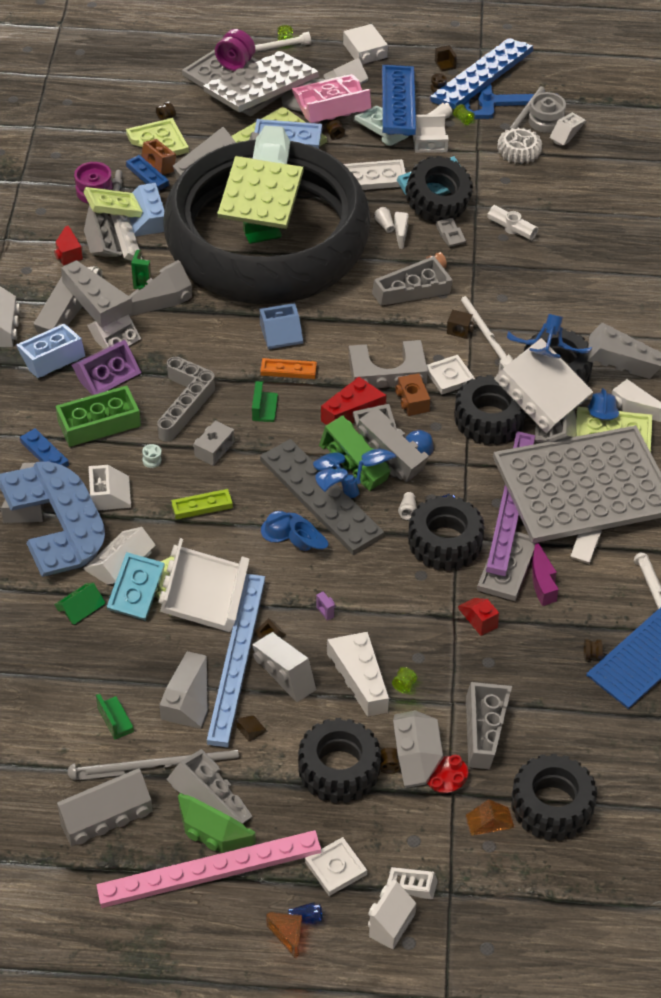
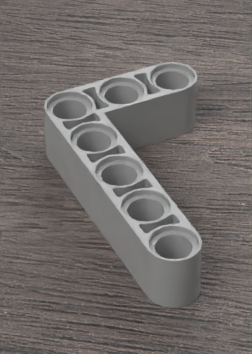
[158,357,215,442]

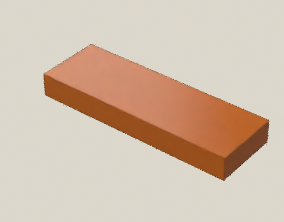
[260,358,317,379]

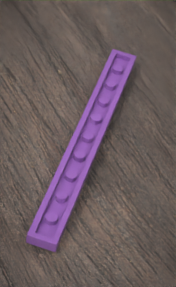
[486,431,535,576]

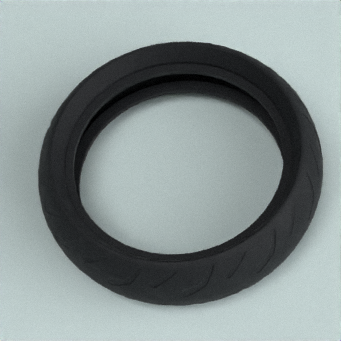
[163,139,370,304]

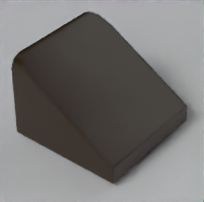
[254,618,286,639]
[236,715,266,741]

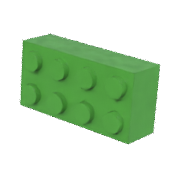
[56,386,141,447]

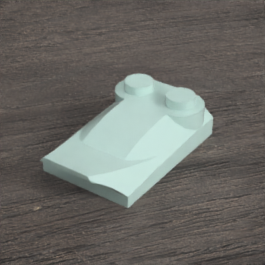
[353,106,408,146]
[253,126,290,164]

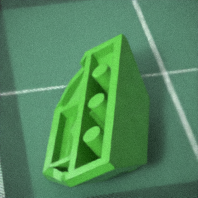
[178,793,256,853]

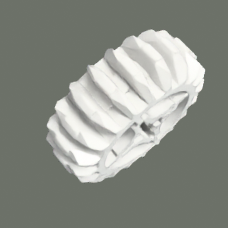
[497,127,542,165]

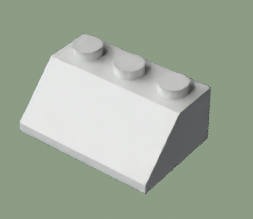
[0,286,20,347]
[84,527,156,584]

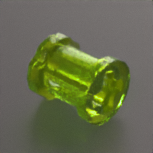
[453,104,475,125]

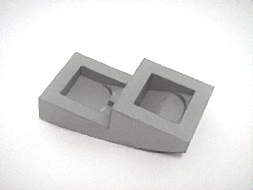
[436,218,466,247]

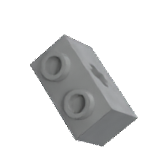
[193,420,235,466]

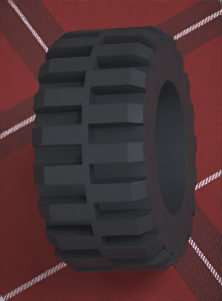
[405,156,473,223]
[524,329,593,385]
[454,375,526,445]
[408,495,485,571]
[298,718,381,803]
[511,754,597,841]

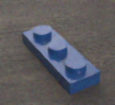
[126,155,169,191]
[20,428,69,467]

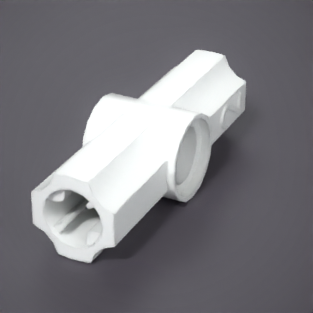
[488,205,538,240]

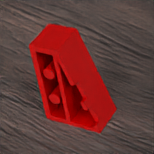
[321,377,387,425]

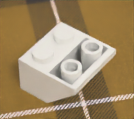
[87,314,141,349]
[89,465,131,510]
[368,879,416,950]

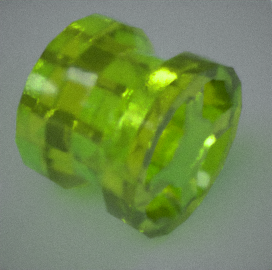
[277,25,293,41]
[392,667,417,693]

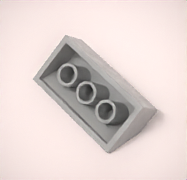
[57,768,153,847]

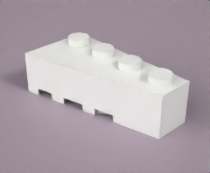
[327,632,389,717]

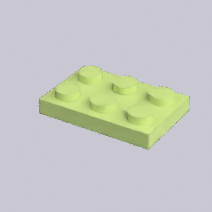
[84,187,143,218]

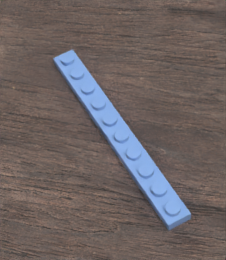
[207,574,265,747]

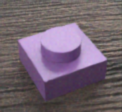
[316,592,335,621]

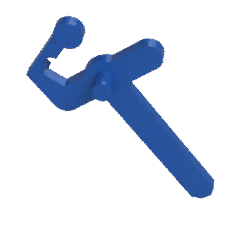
[461,84,556,119]

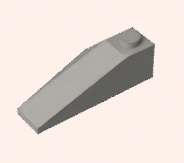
[129,260,192,316]
[159,651,208,729]
[166,749,252,824]

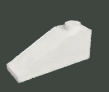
[550,113,586,145]
[612,379,661,422]

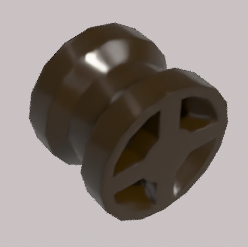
[430,73,447,93]
[156,101,176,121]
[325,119,345,140]
[583,639,603,660]
[380,748,401,774]

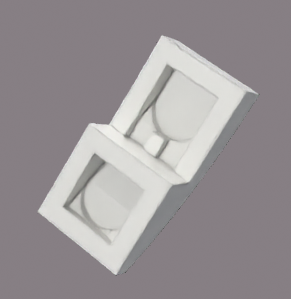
[570,530,602,565]

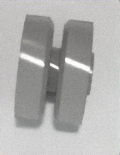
[528,92,566,133]

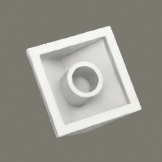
[324,58,368,85]

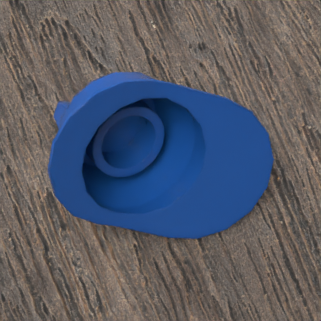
[587,388,619,420]
[261,511,303,542]
[289,517,328,551]

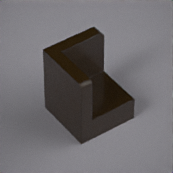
[435,45,457,72]

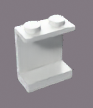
[413,114,448,153]

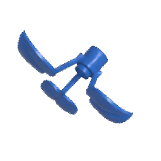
[507,314,592,358]
[313,449,397,498]

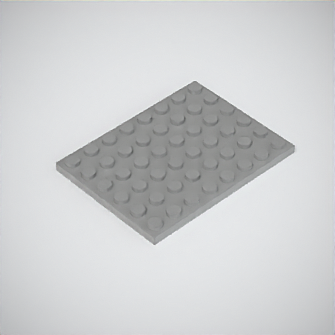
[493,425,661,543]

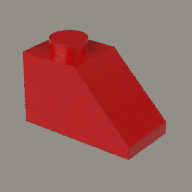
[54,225,83,266]
[458,598,499,636]

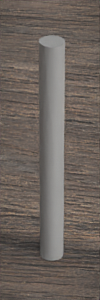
[509,86,545,130]

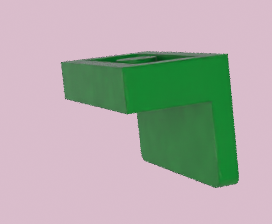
[243,222,282,244]
[131,249,151,290]
[252,381,278,422]
[54,583,105,624]
[96,693,134,740]

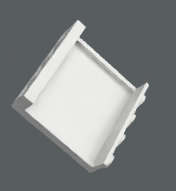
[494,338,593,433]
[158,538,249,632]

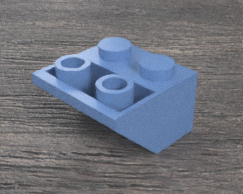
[260,303,303,349]

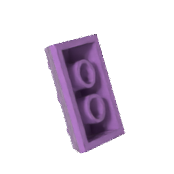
[72,340,141,395]

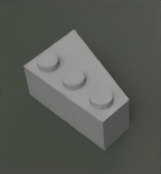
[1,463,44,523]
[252,632,316,702]

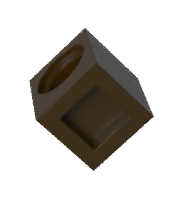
[447,309,475,339]

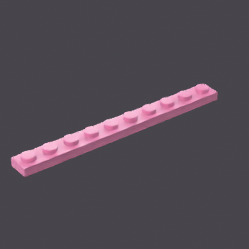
[96,830,321,908]

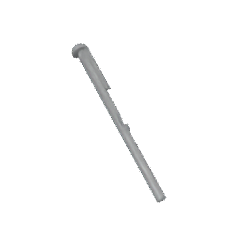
[67,750,239,780]

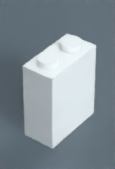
[343,24,388,64]

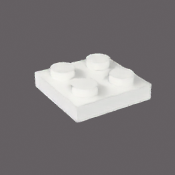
[426,355,475,394]
[305,837,367,896]

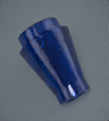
[288,902,322,925]

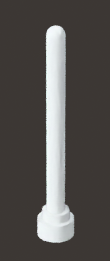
[255,32,311,52]

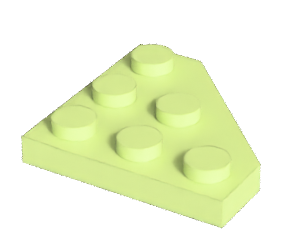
[126,118,189,155]

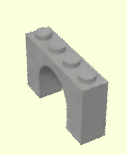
[348,340,428,388]

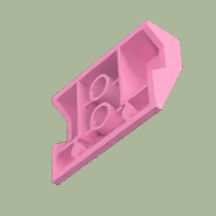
[292,74,371,123]

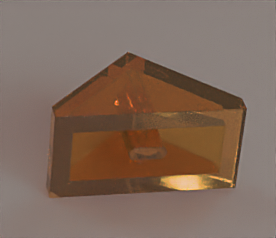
[466,799,514,836]
[266,912,302,958]

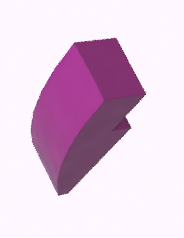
[532,543,559,606]

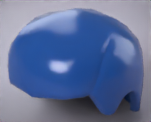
[406,430,434,455]

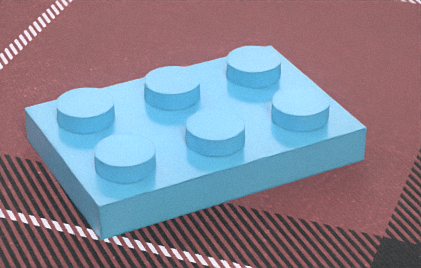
[107,552,165,621]

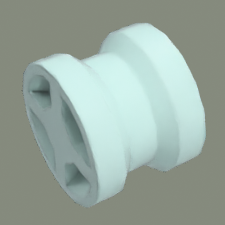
[142,444,162,468]

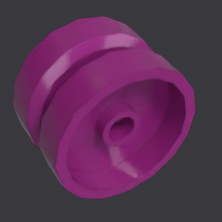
[215,29,256,71]
[74,162,113,203]

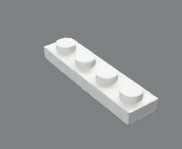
[111,214,142,261]

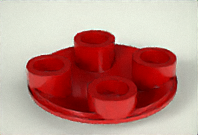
[427,755,468,793]

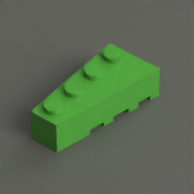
[319,416,391,491]

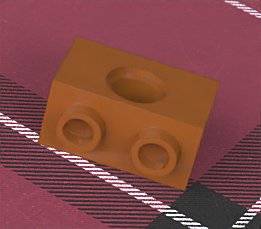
[142,139,176,175]
[395,373,430,416]

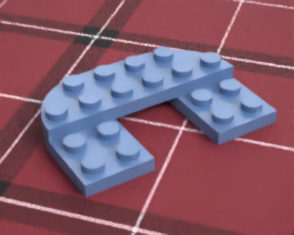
[0,461,105,577]

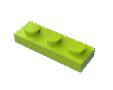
[171,489,233,519]

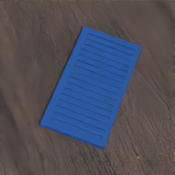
[586,607,661,709]

